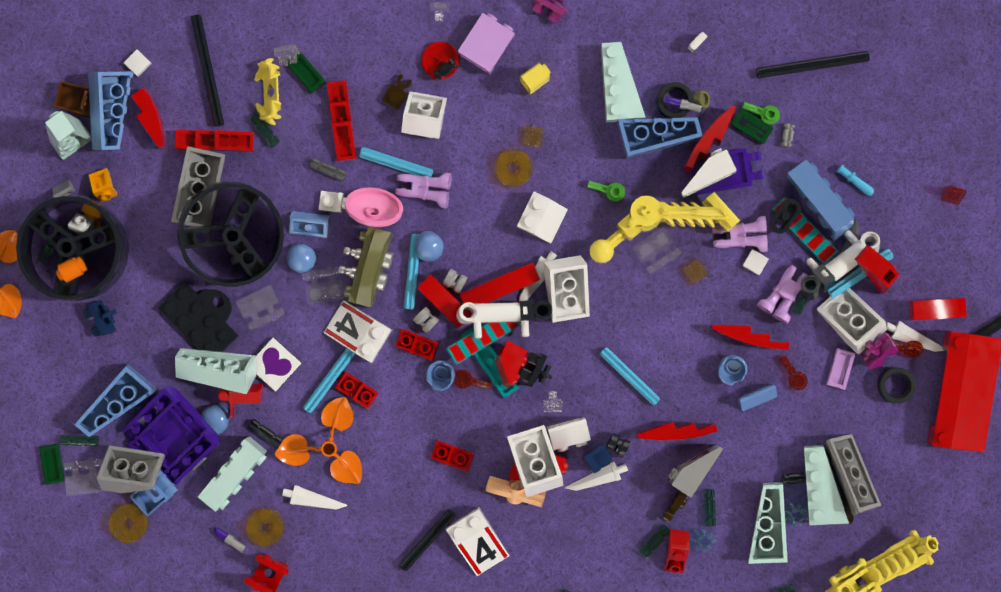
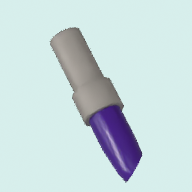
[666,97,702,113]
[214,527,246,553]

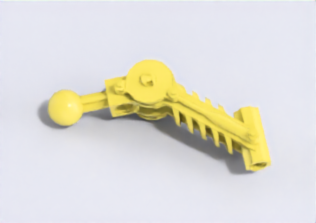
[589,192,740,263]
[825,530,939,592]

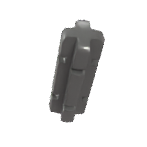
[310,158,347,181]

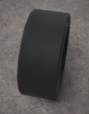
[656,82,693,119]
[877,367,916,404]

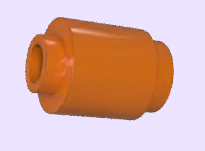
[56,256,87,283]

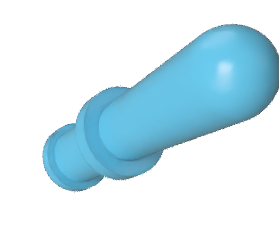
[836,164,874,196]

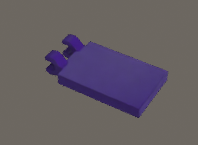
[689,148,765,195]

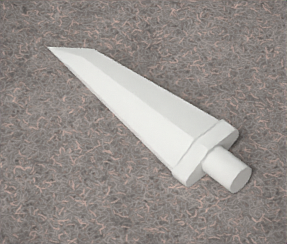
[519,251,557,301]
[886,321,945,352]
[565,461,628,491]
[282,485,347,510]

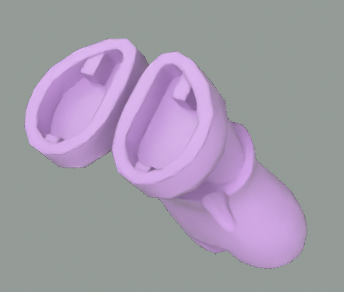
[395,172,452,209]
[712,216,768,252]
[757,265,808,324]

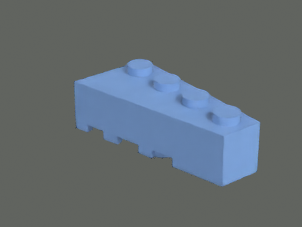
[88,71,134,150]
[617,117,703,159]
[787,160,855,241]
[74,364,157,437]

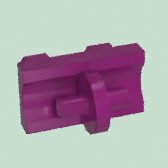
[532,0,568,23]
[860,332,898,369]

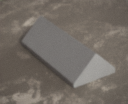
[171,146,226,227]
[824,434,881,516]

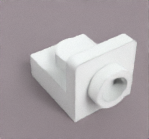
[319,191,346,213]
[68,213,94,239]

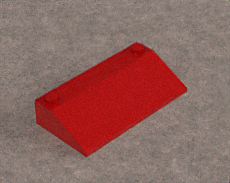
[927,330,1001,452]

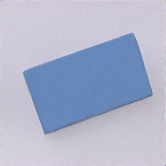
[289,211,330,238]
[737,384,777,411]

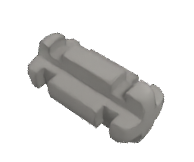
[781,124,795,147]

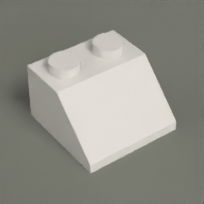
[401,91,447,139]
[517,192,568,244]
[547,417,591,452]

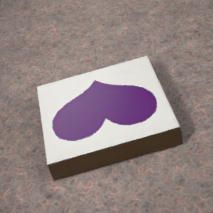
[256,337,302,392]

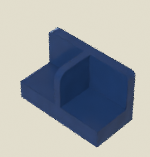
[582,442,612,474]

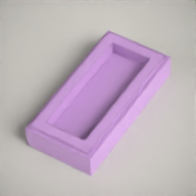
[826,348,856,390]

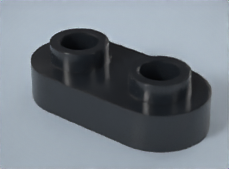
[769,199,801,234]

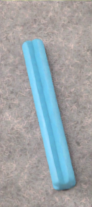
[359,147,433,177]
[404,234,419,309]
[827,249,893,298]
[600,347,660,405]
[303,348,355,413]

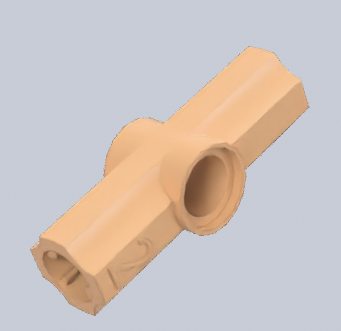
[486,476,546,507]

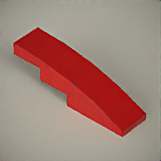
[327,80,356,161]
[684,106,736,174]
[175,129,254,152]
[460,263,541,312]
[710,325,789,350]
[636,421,718,440]

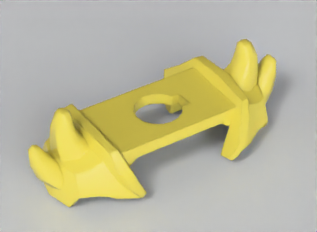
[254,58,281,125]

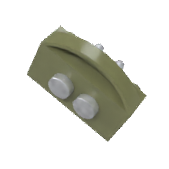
[338,226,393,308]

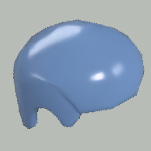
[414,231,444,262]
[286,244,316,273]
[718,355,748,386]
[426,360,455,391]
[201,404,230,435]

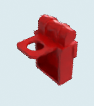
[218,384,263,419]

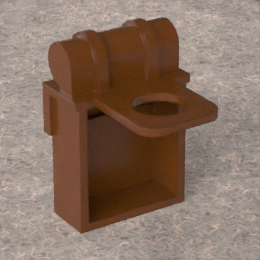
[54,81,90,117]

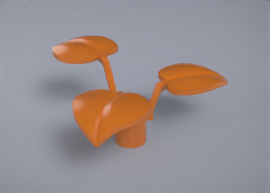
[0,230,22,318]
[275,397,362,484]

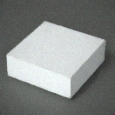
[688,32,708,53]
[124,50,152,77]
[742,249,769,275]

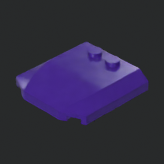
[123,386,220,486]

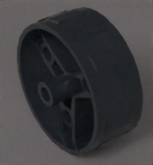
[177,181,284,287]
[16,196,129,301]

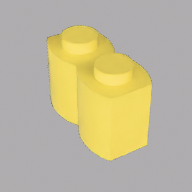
[520,63,551,95]

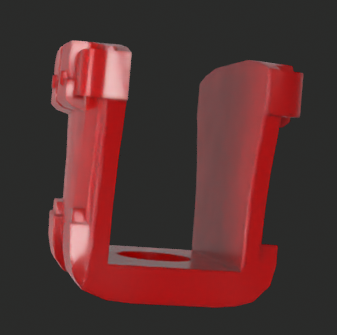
[244,553,289,592]

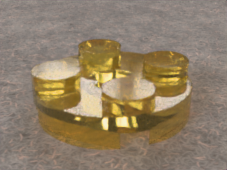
[494,149,533,188]
[109,504,149,543]
[245,508,285,547]

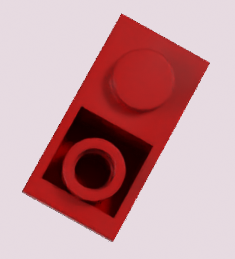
[495,341,528,388]
[664,529,689,573]

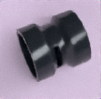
[606,433,631,458]

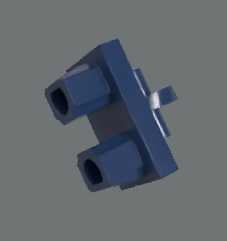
[83,300,117,337]

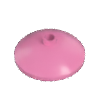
[345,187,403,227]

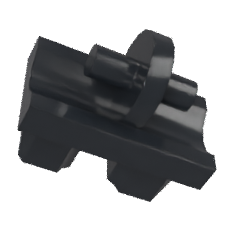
[520,352,553,387]

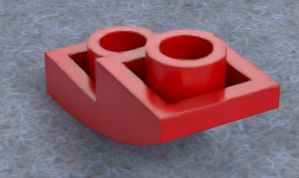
[395,329,440,361]
[334,371,378,409]
[430,440,475,472]

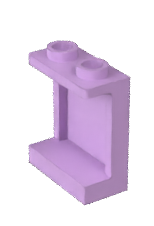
[458,13,515,74]

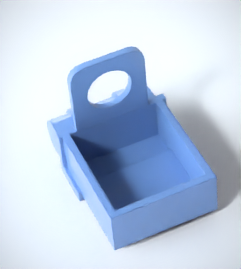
[130,470,178,517]

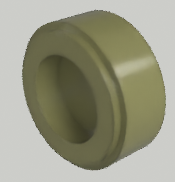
[693,90,710,109]

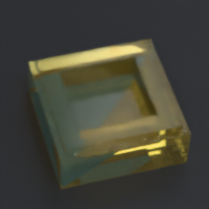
[522,126,543,147]
[682,258,708,285]

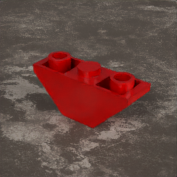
[855,245,900,294]

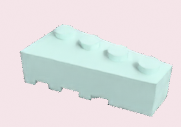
[601,42,646,122]
[45,111,91,160]
[175,348,256,394]
[198,437,267,512]
[804,445,849,525]
[748,482,788,564]

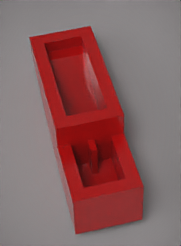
[131,87,165,149]
[418,274,472,328]
[909,298,967,320]

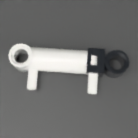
[801,230,880,300]
[456,300,552,338]

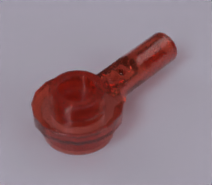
[894,341,923,358]
[779,355,808,390]
[454,370,492,390]

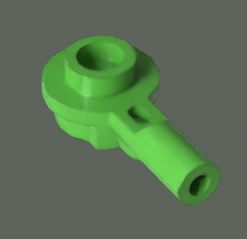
[742,102,780,125]
[587,180,625,202]

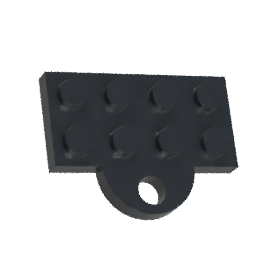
[158,281,239,352]

